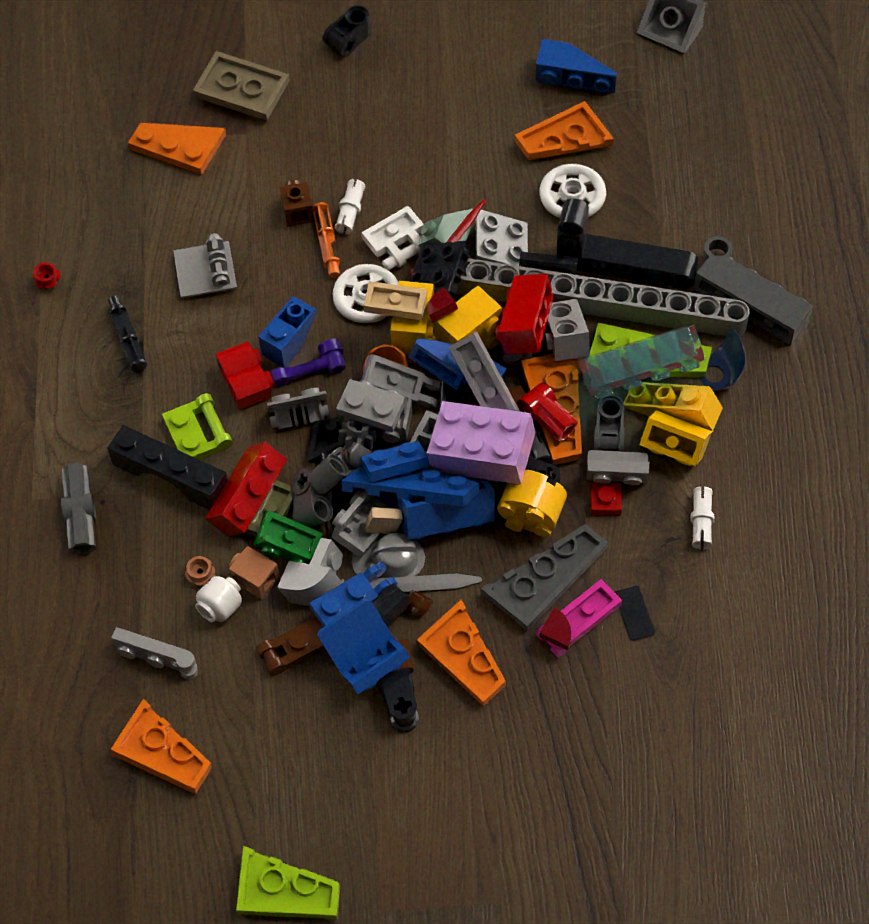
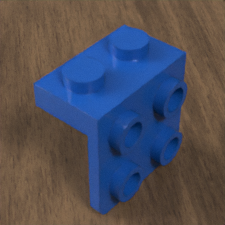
[318,599,411,694]

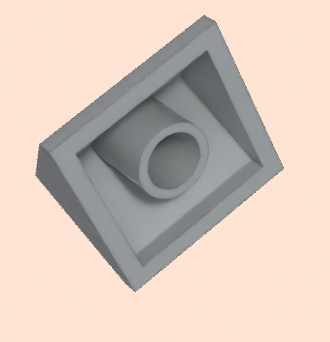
[637,0,706,53]

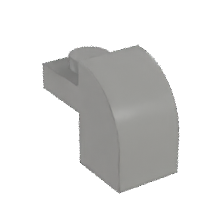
[277,538,343,606]

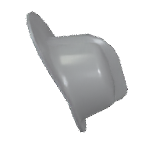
[351,533,425,578]

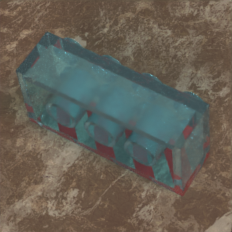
[577,325,705,399]

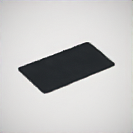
[615,586,655,640]

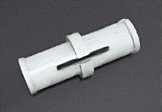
[335,179,365,235]
[690,487,714,549]

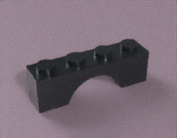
[107,425,228,510]

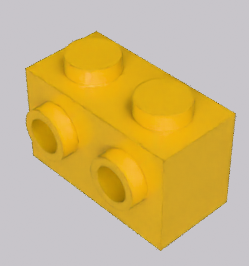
[639,410,712,467]

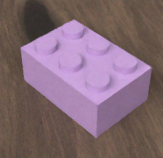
[427,401,536,484]

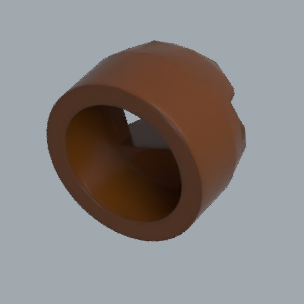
[407,590,434,616]

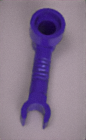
[270,339,346,387]

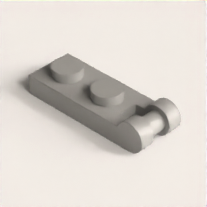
[111,627,198,680]

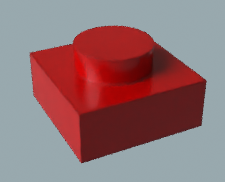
[591,483,622,515]

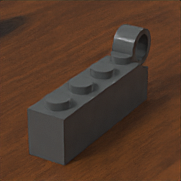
[694,236,813,345]

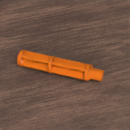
[313,202,341,279]

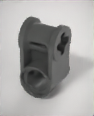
[593,394,625,452]
[308,446,357,494]
[293,468,333,528]

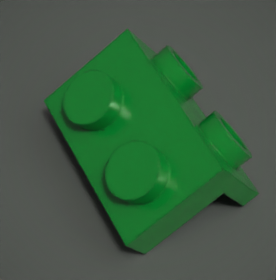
[253,510,323,564]

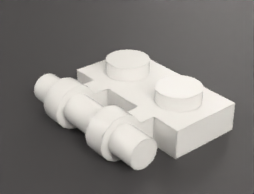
[361,206,424,270]

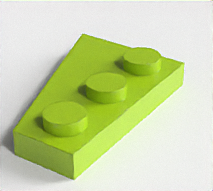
[237,846,340,919]

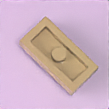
[363,281,428,320]

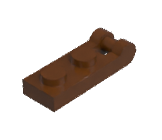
[256,617,326,676]

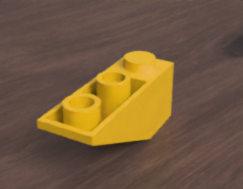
[624,382,723,432]

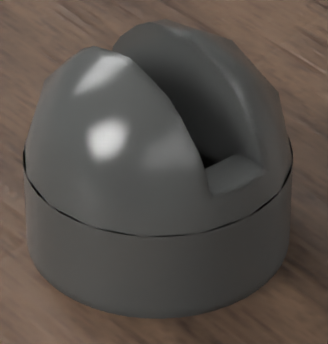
[346,442,371,468]

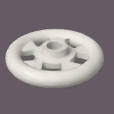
[539,164,606,218]
[332,264,398,323]

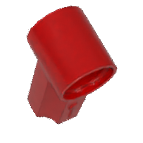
[517,383,578,441]

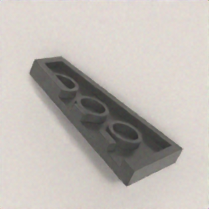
[481,524,609,631]

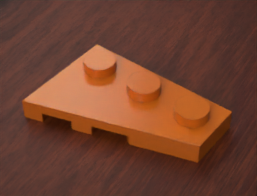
[515,101,614,160]
[128,123,226,175]
[417,599,506,707]
[111,699,212,795]

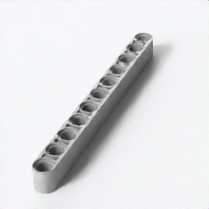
[456,259,750,336]

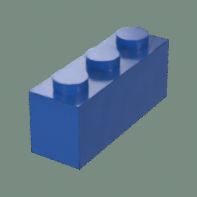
[397,478,495,539]

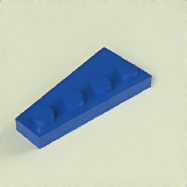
[342,468,479,507]

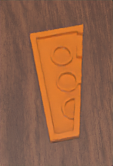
[520,353,582,465]

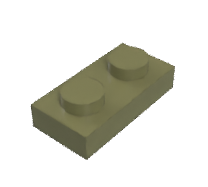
[245,480,294,537]

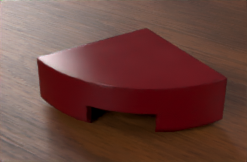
[427,287,458,323]
[540,607,571,651]

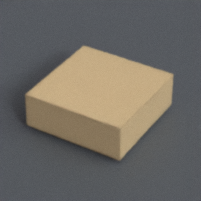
[365,507,402,534]

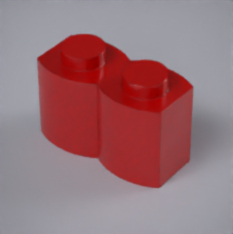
[215,341,274,410]

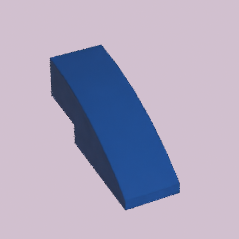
[408,338,506,390]

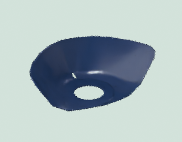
[690,328,745,393]

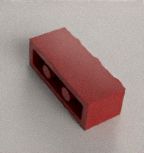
[496,273,554,355]
[205,442,288,536]

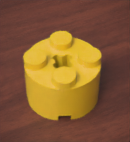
[497,470,567,538]

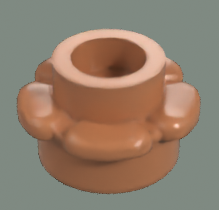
[185,556,215,586]

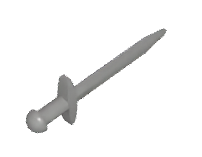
[341,563,482,592]

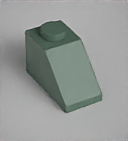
[418,208,474,248]

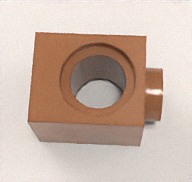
[229,546,280,600]

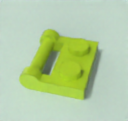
[162,393,233,460]

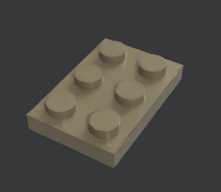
[193,51,290,121]

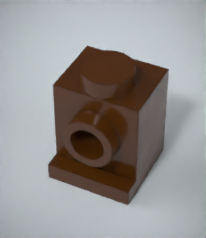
[279,180,314,227]

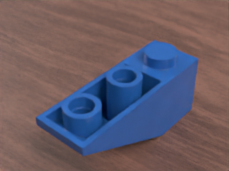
[536,39,617,93]

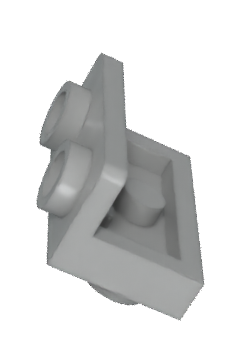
[336,379,407,432]
[587,450,649,485]
[331,489,390,558]

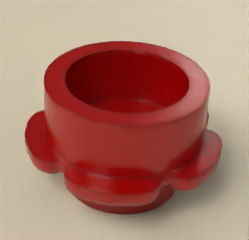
[33,262,61,289]

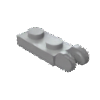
[361,354,440,408]

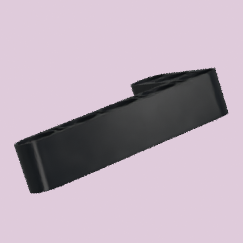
[556,198,699,289]

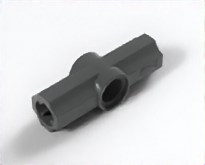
[61,463,96,555]

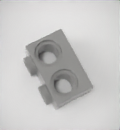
[544,299,590,361]

